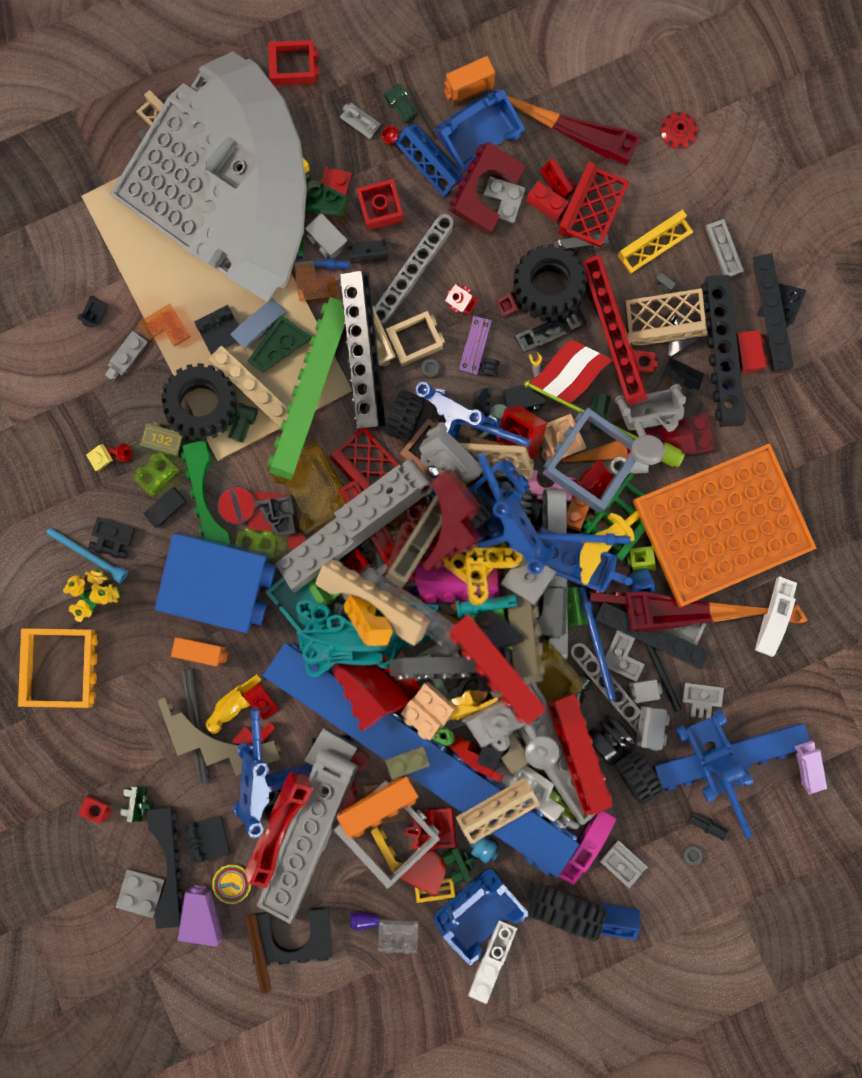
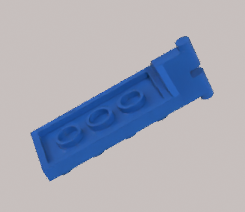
[539,527,632,593]

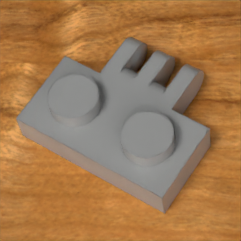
[682,683,724,719]

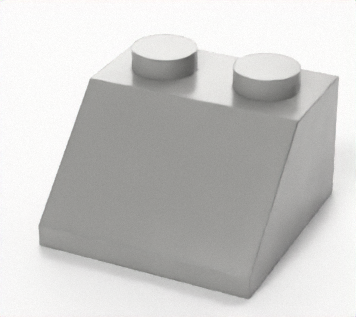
[636,706,670,750]

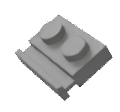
[599,840,648,888]

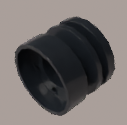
[588,713,636,766]

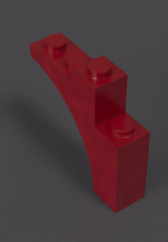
[422,469,482,571]

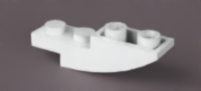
[755,577,797,657]
[468,921,517,1004]

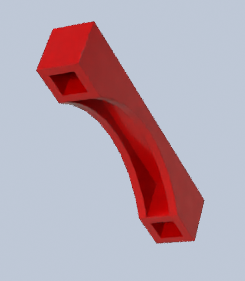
[244,772,313,888]

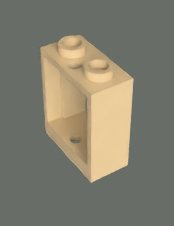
[386,311,445,367]

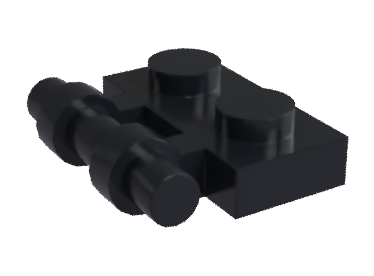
[88,517,135,559]

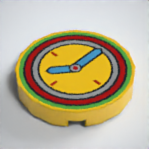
[212,864,251,904]

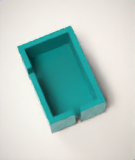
[265,577,333,631]

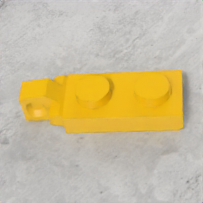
[370,826,402,873]

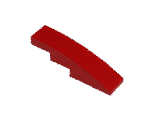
[441,729,504,783]

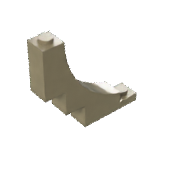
[157,697,282,776]

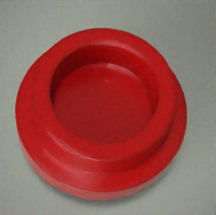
[381,125,399,144]

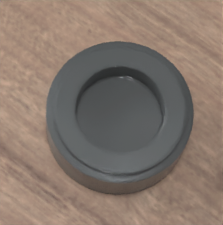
[421,358,440,378]
[682,845,703,865]

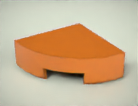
[789,604,808,623]

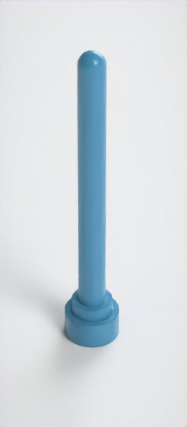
[47,528,128,584]

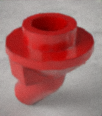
[106,443,132,462]

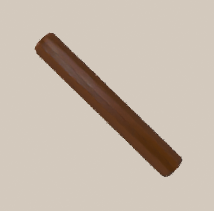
[245,914,272,993]

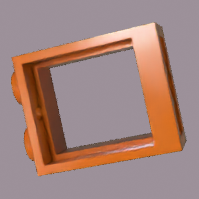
[444,56,495,105]
[171,637,228,666]

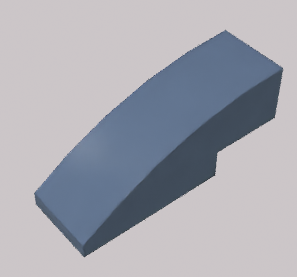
[230,299,287,351]

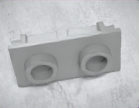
[340,103,381,139]

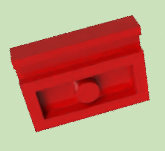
[321,167,352,196]

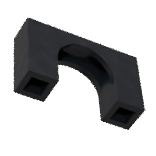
[251,906,333,966]

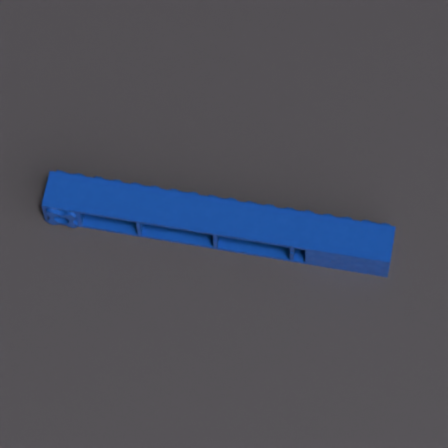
[263,642,579,877]

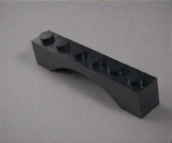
[753,253,794,372]
[594,602,709,669]
[147,806,184,929]

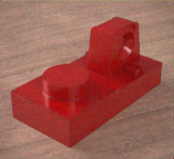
[540,158,576,199]

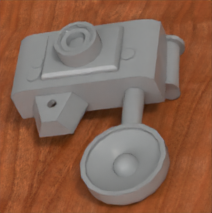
[615,384,686,465]
[419,422,485,504]
[462,700,559,769]

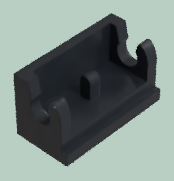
[348,239,388,264]

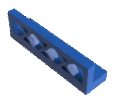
[395,123,465,197]

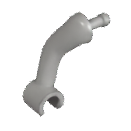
[555,812,582,829]

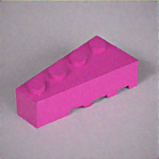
[415,562,500,604]

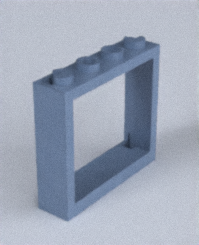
[542,408,636,513]

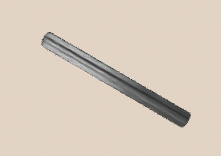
[182,669,209,784]

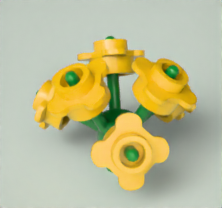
[63,569,120,622]

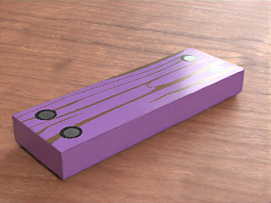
[459,316,492,376]

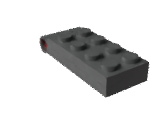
[390,657,476,680]

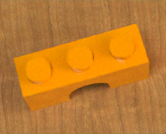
[344,594,393,646]

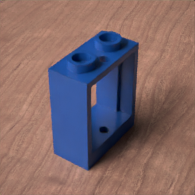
[469,458,530,521]

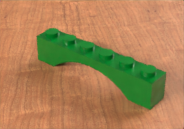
[181,440,233,544]

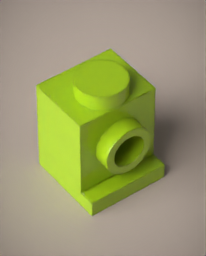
[627,546,656,572]

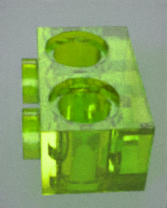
[133,452,180,496]
[236,528,278,560]

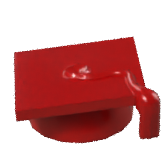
[572,460,613,499]

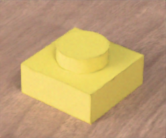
[86,444,113,471]

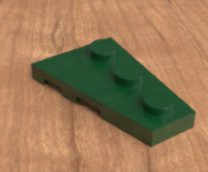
[305,174,350,217]
[247,315,312,373]

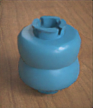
[470,836,500,863]

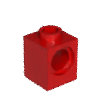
[633,350,658,375]
[78,795,112,824]

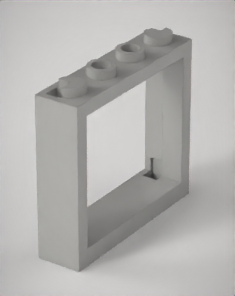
[334,780,440,889]

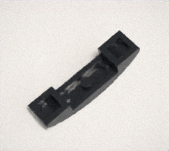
[514,306,587,353]

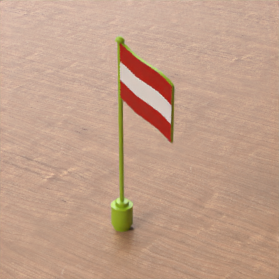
[525,340,685,468]

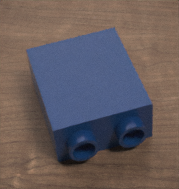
[155,531,277,633]

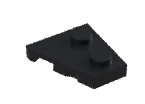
[664,357,704,397]
[474,610,524,650]

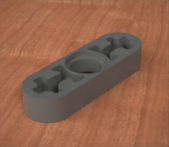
[554,234,609,252]

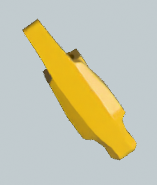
[205,675,261,735]
[449,689,500,720]

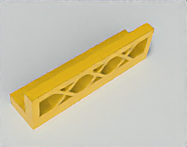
[618,210,693,274]

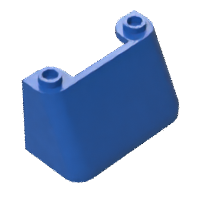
[433,89,525,172]
[433,869,528,965]

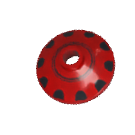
[660,112,698,149]

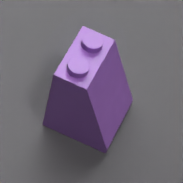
[178,884,223,947]

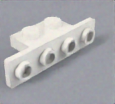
[495,765,564,821]

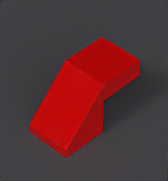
[232,721,277,744]

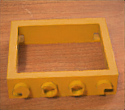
[18,629,98,708]

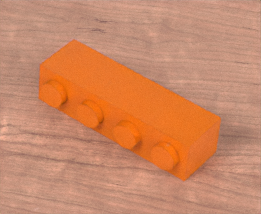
[337,775,418,838]

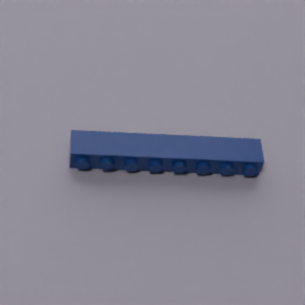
[652,723,810,791]

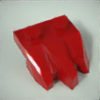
[404,807,457,850]

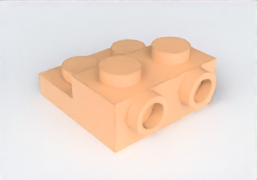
[541,414,587,461]
[401,682,457,740]

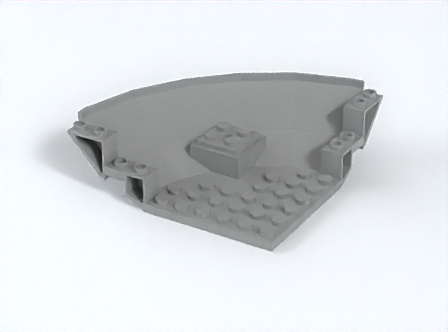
[110,51,307,302]

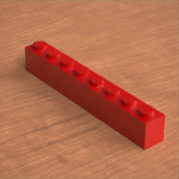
[582,254,649,406]

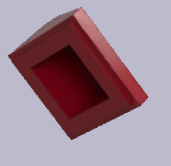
[496,292,522,318]

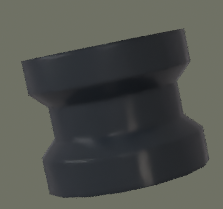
[479,358,500,377]

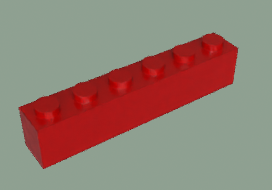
[448,615,546,725]
[546,694,613,815]

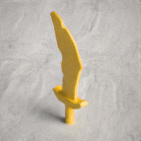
[580,511,640,585]

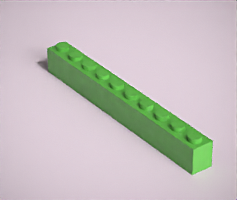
[267,297,345,480]

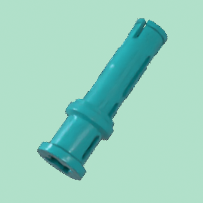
[456,594,517,618]

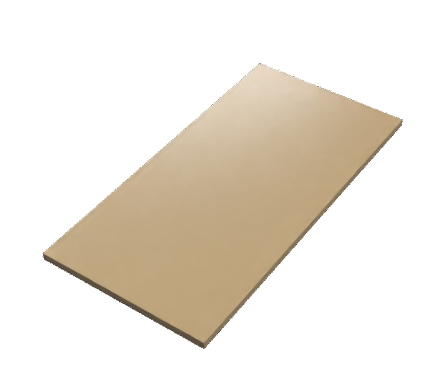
[82,177,353,461]

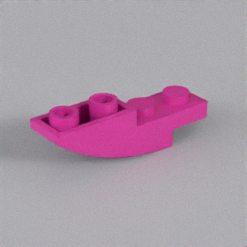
[559,810,616,885]

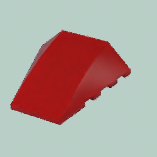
[331,663,410,731]

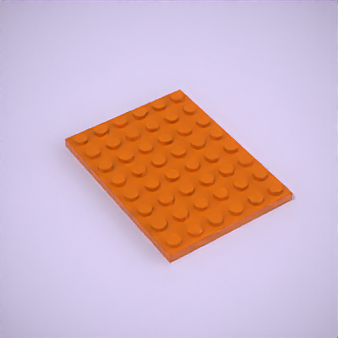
[633,443,816,608]

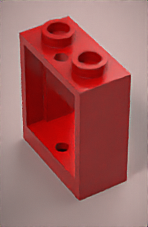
[268,40,319,86]

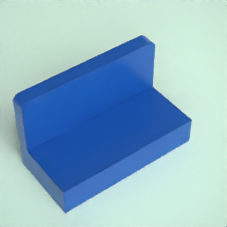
[600,904,640,940]

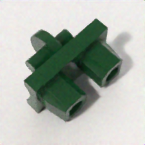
[120,786,153,823]
[442,847,476,884]

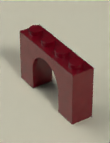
[448,142,526,234]

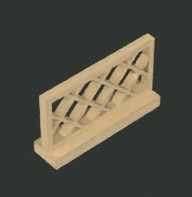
[626,288,708,347]
[459,443,534,480]

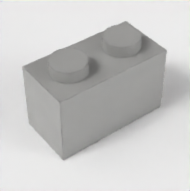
[305,213,348,259]
[628,679,662,703]

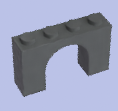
[500,583,568,639]

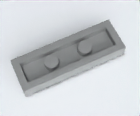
[705,219,744,277]

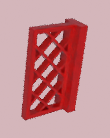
[558,161,630,248]
[329,428,399,491]

